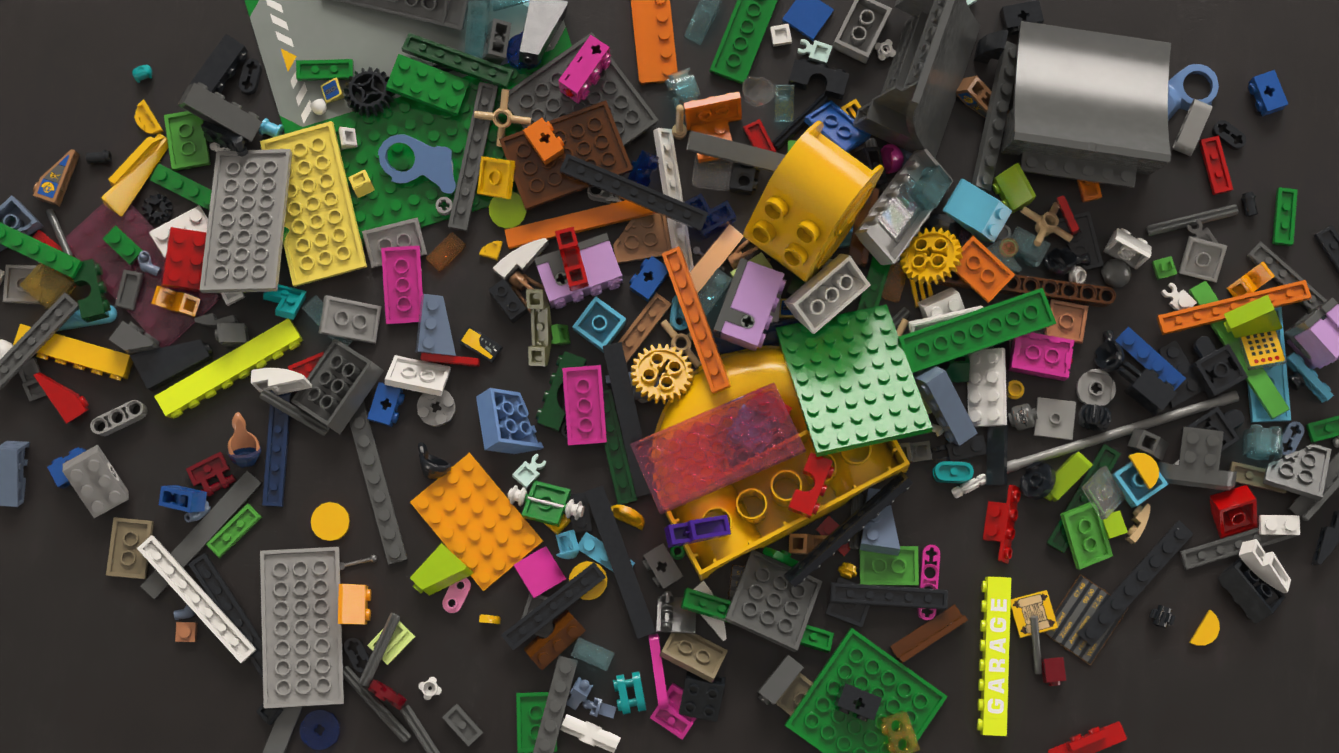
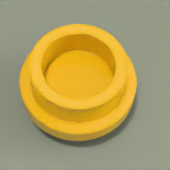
[1008,380,1024,399]
[838,562,857,579]

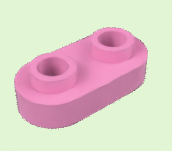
[442,578,471,613]

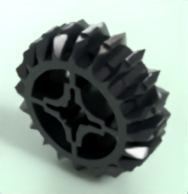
[344,67,395,118]

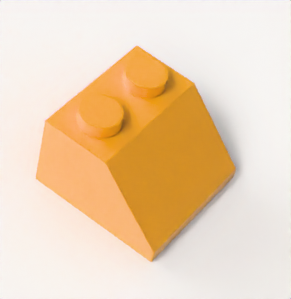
[338,584,371,625]

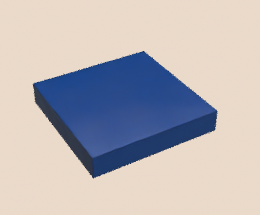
[782,0,834,41]

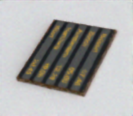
[1042,574,1129,666]

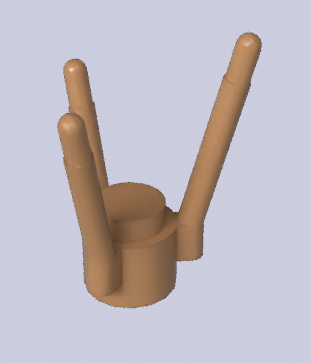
[727,240,771,270]
[509,271,544,314]

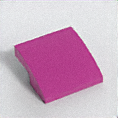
[513,546,566,599]
[650,683,696,740]

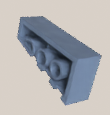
[0,195,44,252]
[913,366,977,446]

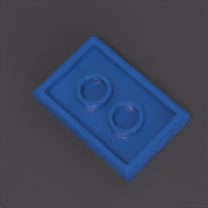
[804,100,871,153]

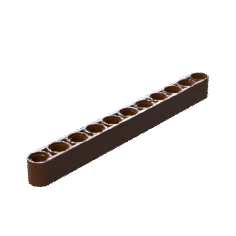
[908,263,1116,307]

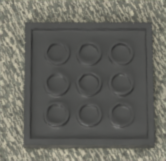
[724,550,822,652]

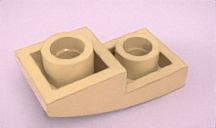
[1126,503,1151,544]

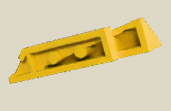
[101,133,169,216]

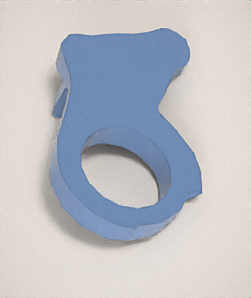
[1168,64,1219,121]
[378,134,456,193]

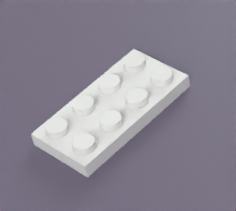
[967,348,1007,427]

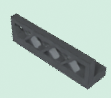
[1287,453,1339,522]

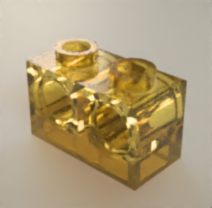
[880,711,920,753]

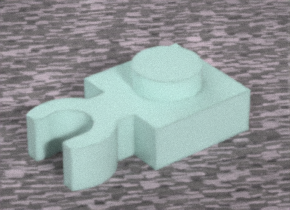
[797,39,832,65]
[512,454,546,489]

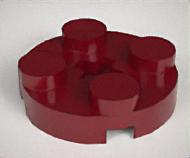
[368,679,407,710]

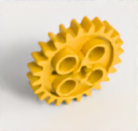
[900,227,963,286]
[631,344,693,404]

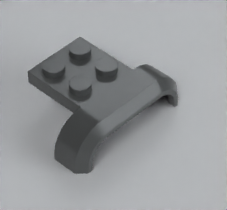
[1157,427,1237,490]

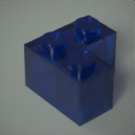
[684,193,737,239]

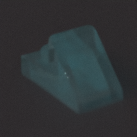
[774,85,794,122]

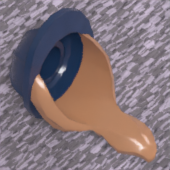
[227,412,261,468]

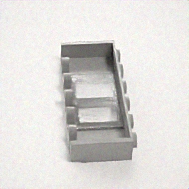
[855,149,953,265]

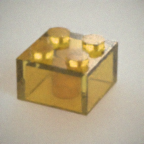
[20,263,77,310]

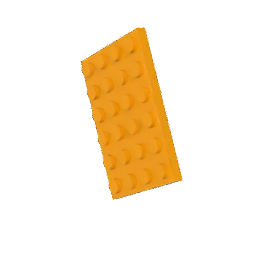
[410,452,544,591]

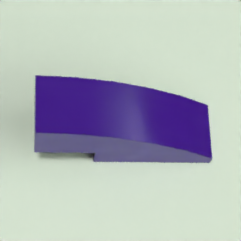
[664,515,731,548]

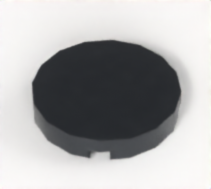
[1020,461,1056,500]

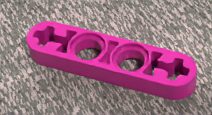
[918,544,940,621]
[648,633,669,709]

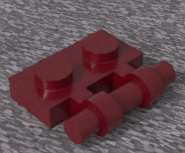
[186,451,236,497]

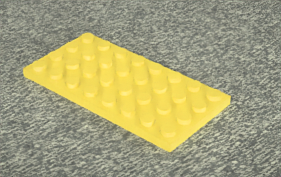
[260,121,367,287]

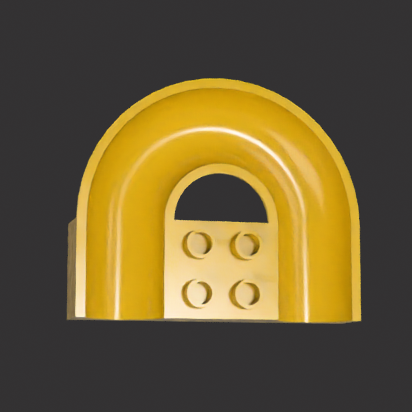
[652,345,910,581]

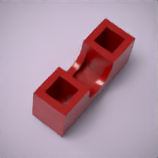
[555,226,589,291]
[788,452,835,519]

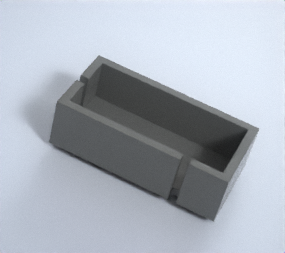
[178,82,262,144]

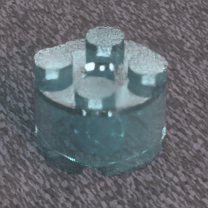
[665,68,701,109]
[1242,424,1283,460]

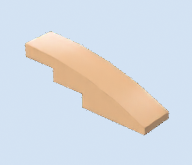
[690,224,743,293]

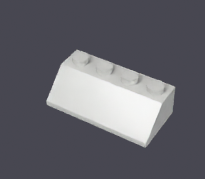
[784,254,870,334]

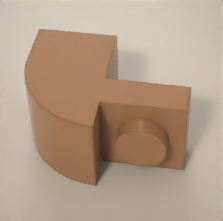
[789,534,834,556]

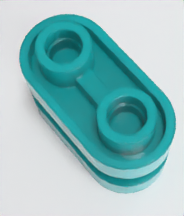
[932,461,974,483]
[613,671,646,715]

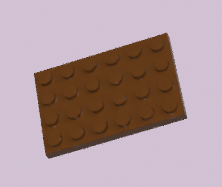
[499,100,633,210]

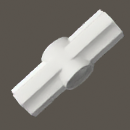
[560,714,621,753]

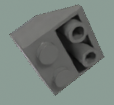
[109,321,161,355]

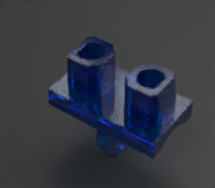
[628,150,659,187]

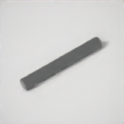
[46,209,73,256]
[1030,615,1043,674]

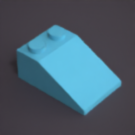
[942,179,1012,243]

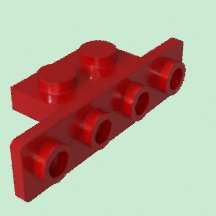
[983,485,1021,564]
[1047,721,1127,753]

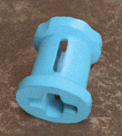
[259,118,284,137]

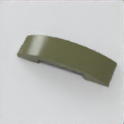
[526,289,552,366]

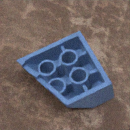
[476,388,544,454]

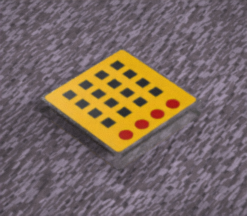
[1238,330,1287,370]

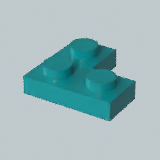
[263,284,307,320]

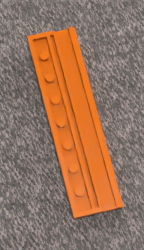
[631,0,678,85]

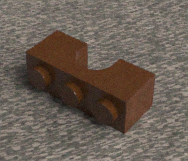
[524,610,586,670]

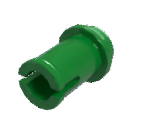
[670,545,685,560]

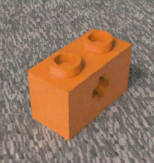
[523,118,565,166]

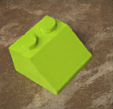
[992,163,1036,214]

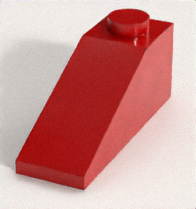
[33,372,89,424]

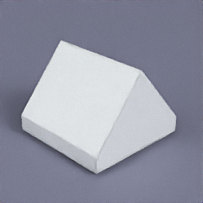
[339,127,357,150]

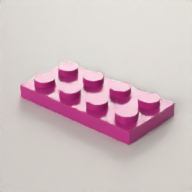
[381,246,423,324]
[562,365,607,445]

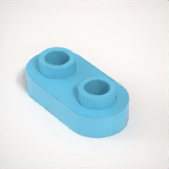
[670,295,688,331]

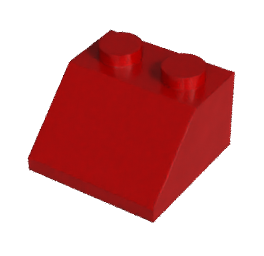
[1210,485,1258,538]

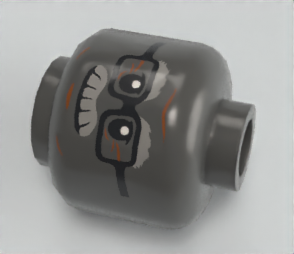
[1008,403,1038,431]

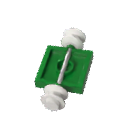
[508,480,585,527]

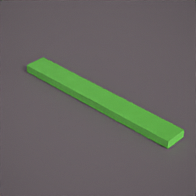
[1188,281,1290,419]

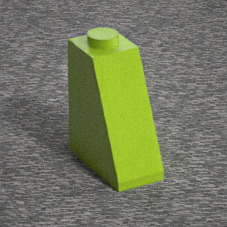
[1223,295,1282,338]
[1045,451,1093,502]
[410,543,474,596]

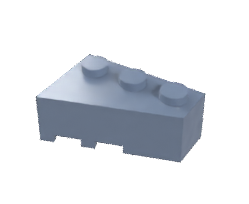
[415,294,456,356]
[0,441,30,507]
[859,488,900,556]

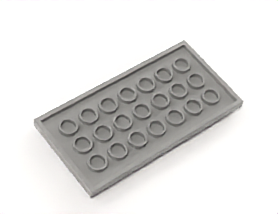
[200,149,292,293]
[260,547,344,709]

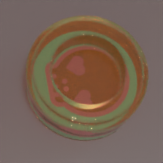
[998,238,1019,258]

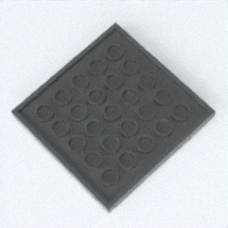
[508,32,659,147]

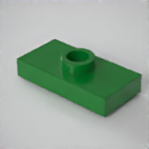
[762,547,799,567]

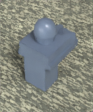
[566,677,593,710]
[582,698,617,718]

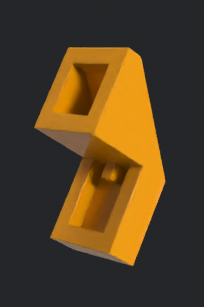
[1227,262,1275,297]
[151,286,201,317]

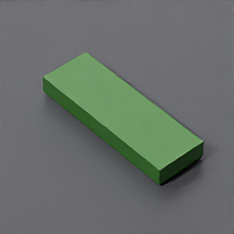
[206,503,262,558]

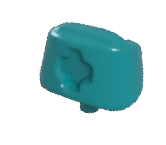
[132,65,153,83]

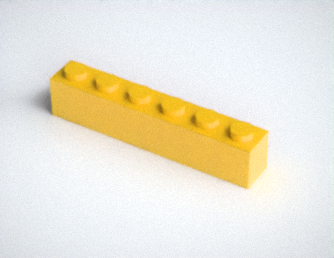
[13,324,133,381]

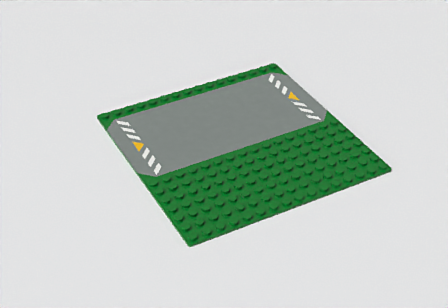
[244,0,572,246]

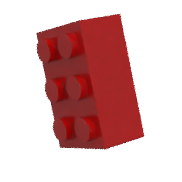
[161,227,206,292]

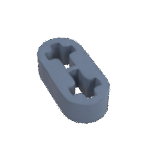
[1276,421,1304,456]

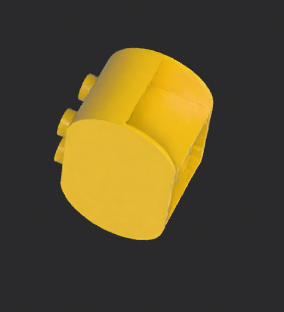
[743,121,884,282]

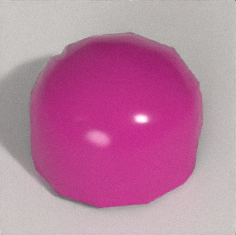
[880,144,904,174]

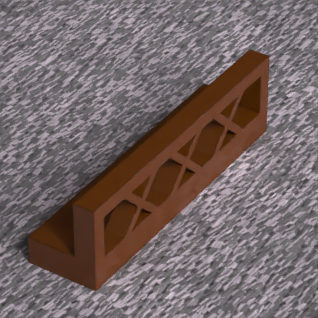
[849,188,879,268]
[889,604,968,663]

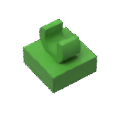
[1152,256,1177,280]
[551,324,571,345]

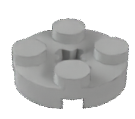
[1076,369,1116,406]
[417,390,456,427]

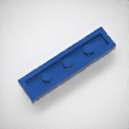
[1115,326,1186,391]

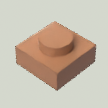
[175,622,198,642]

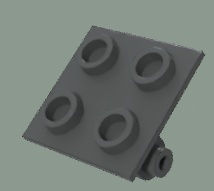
[656,591,696,634]

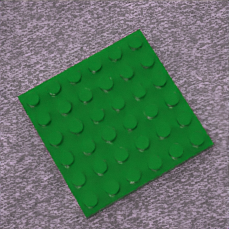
[784,628,948,753]

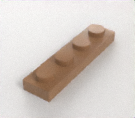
[619,292,672,364]

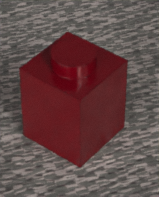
[1041,657,1066,686]

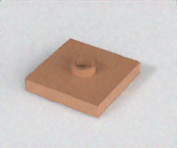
[1044,299,1089,344]

